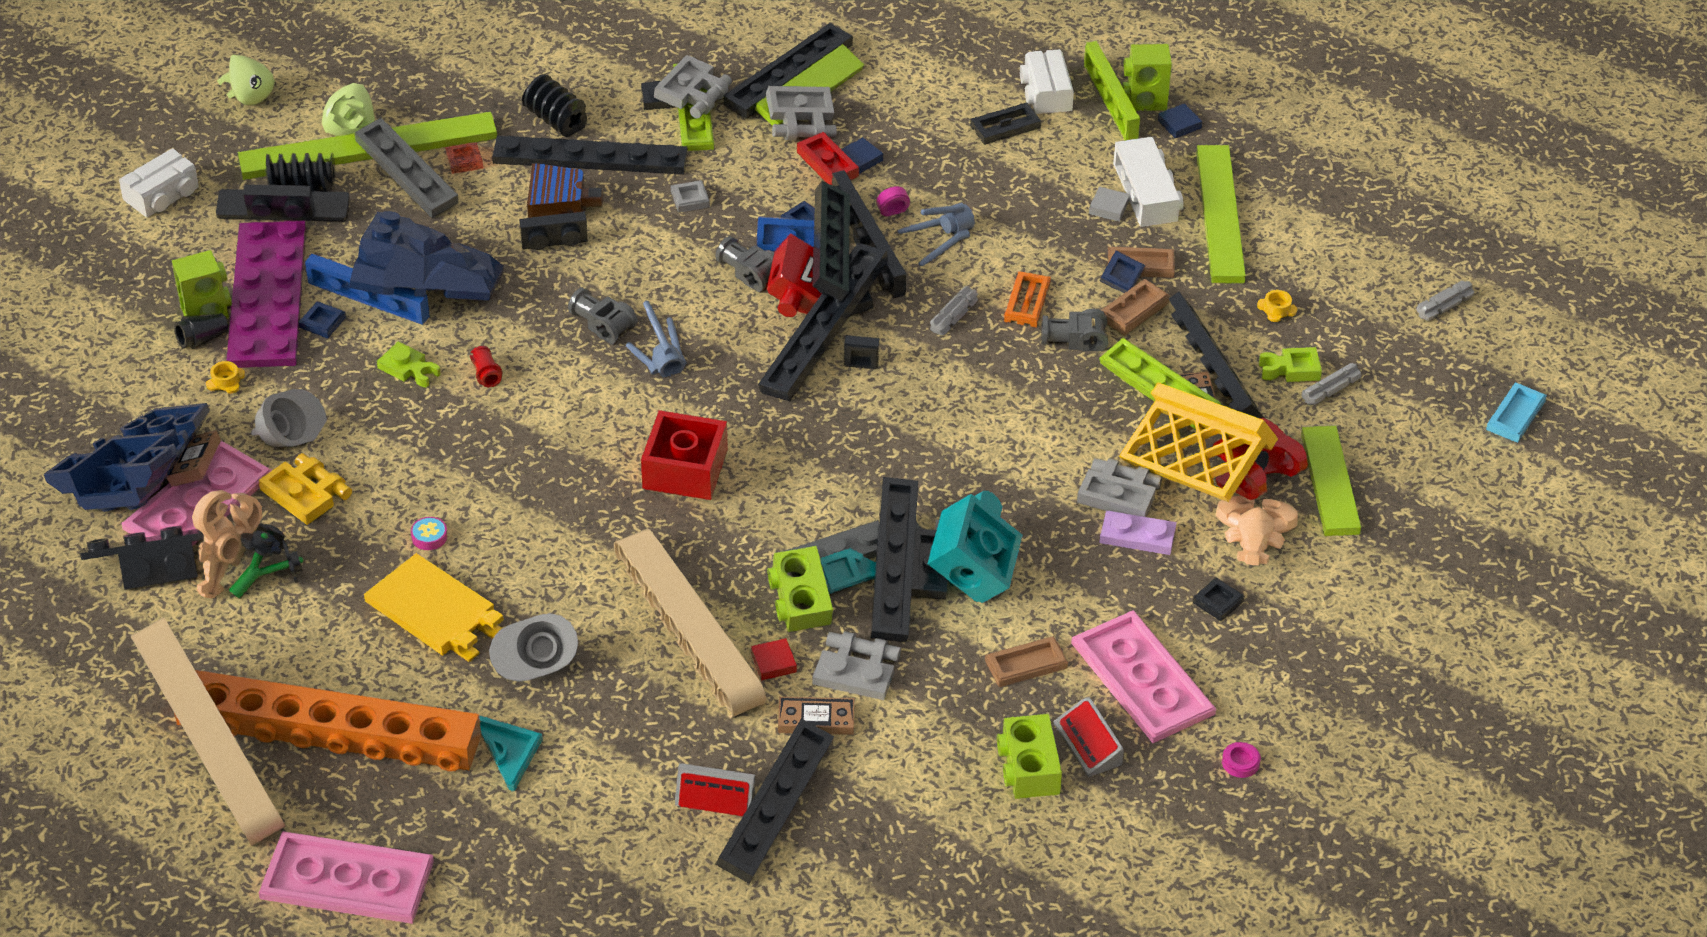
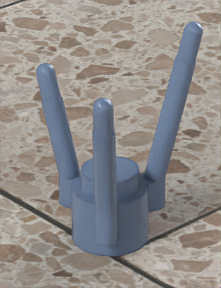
[898,203,975,266]
[626,301,687,377]

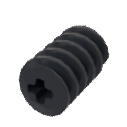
[522,74,587,138]
[266,153,335,192]

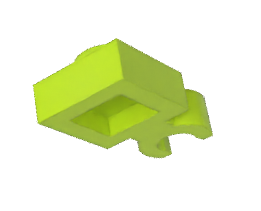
[377,341,441,387]
[1258,347,1322,382]

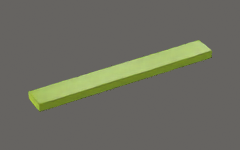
[238,112,497,180]

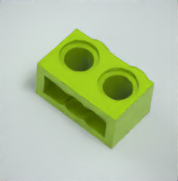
[1122,44,1172,111]
[171,250,232,319]
[767,546,833,632]
[997,714,1062,799]

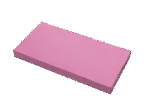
[122,441,272,546]
[1071,610,1216,743]
[259,831,434,924]

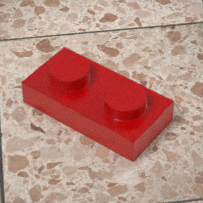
[797,132,859,185]

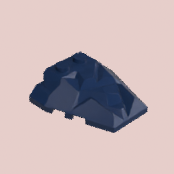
[349,211,504,300]
[43,403,210,512]

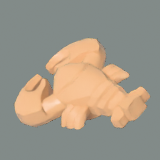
[192,490,262,598]
[1216,496,1298,566]

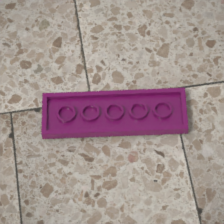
[226,221,306,368]

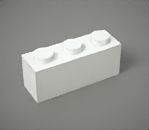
[1113,137,1183,227]

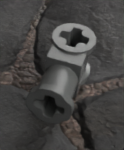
[715,236,774,292]
[568,287,638,345]
[1041,308,1108,352]

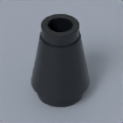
[174,313,228,349]

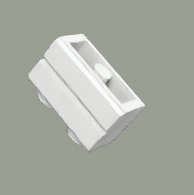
[1020,49,1074,114]
[119,148,199,218]

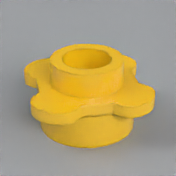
[1257,290,1297,322]
[206,361,245,394]

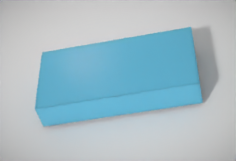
[1486,382,1547,443]

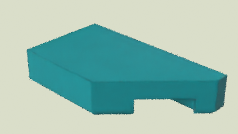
[820,548,876,594]

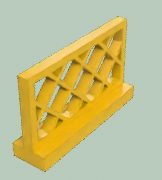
[1119,382,1278,502]

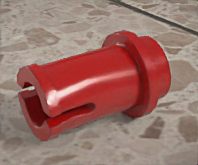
[470,346,503,388]

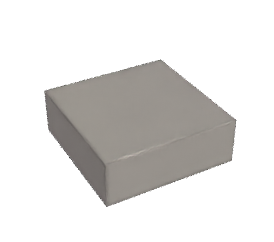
[671,180,710,213]
[1089,187,1130,222]

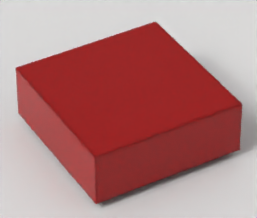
[751,638,797,681]

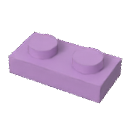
[1100,510,1177,555]

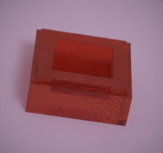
[445,142,483,174]

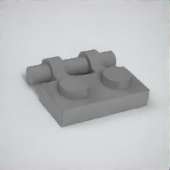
[654,55,732,118]
[766,86,837,140]
[1077,458,1162,517]
[812,631,901,700]

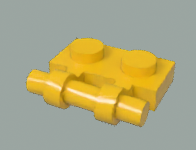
[258,453,352,525]

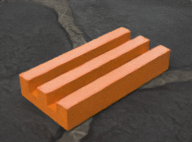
[1004,271,1051,328]

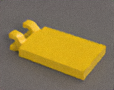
[364,553,504,662]

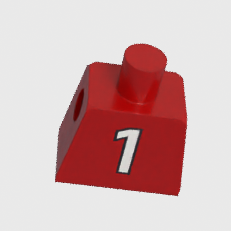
[767,233,822,317]

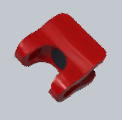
[1213,418,1308,500]

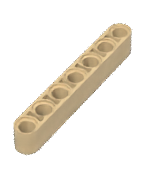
[614,528,766,718]
[131,617,286,846]

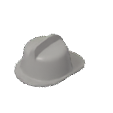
[251,389,327,448]
[489,613,578,682]

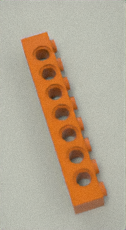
[174,670,481,772]

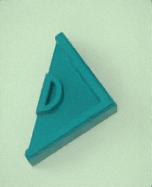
[479,715,543,792]

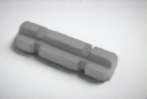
[1416,280,1474,321]
[930,286,978,336]
[1302,363,1361,406]

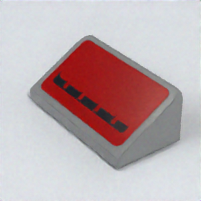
[1054,697,1124,777]
[675,763,755,816]

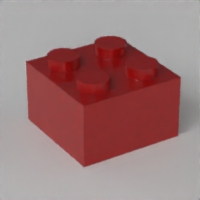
[641,410,728,500]

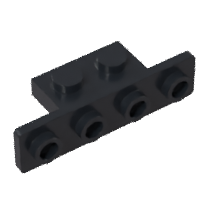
[216,184,350,222]
[80,526,204,590]

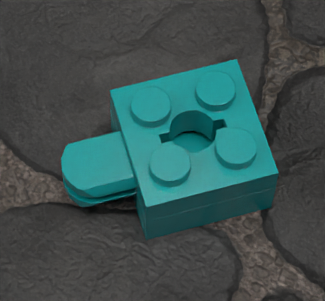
[927,491,1023,603]

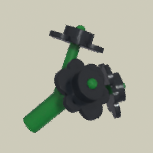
[229,524,303,599]

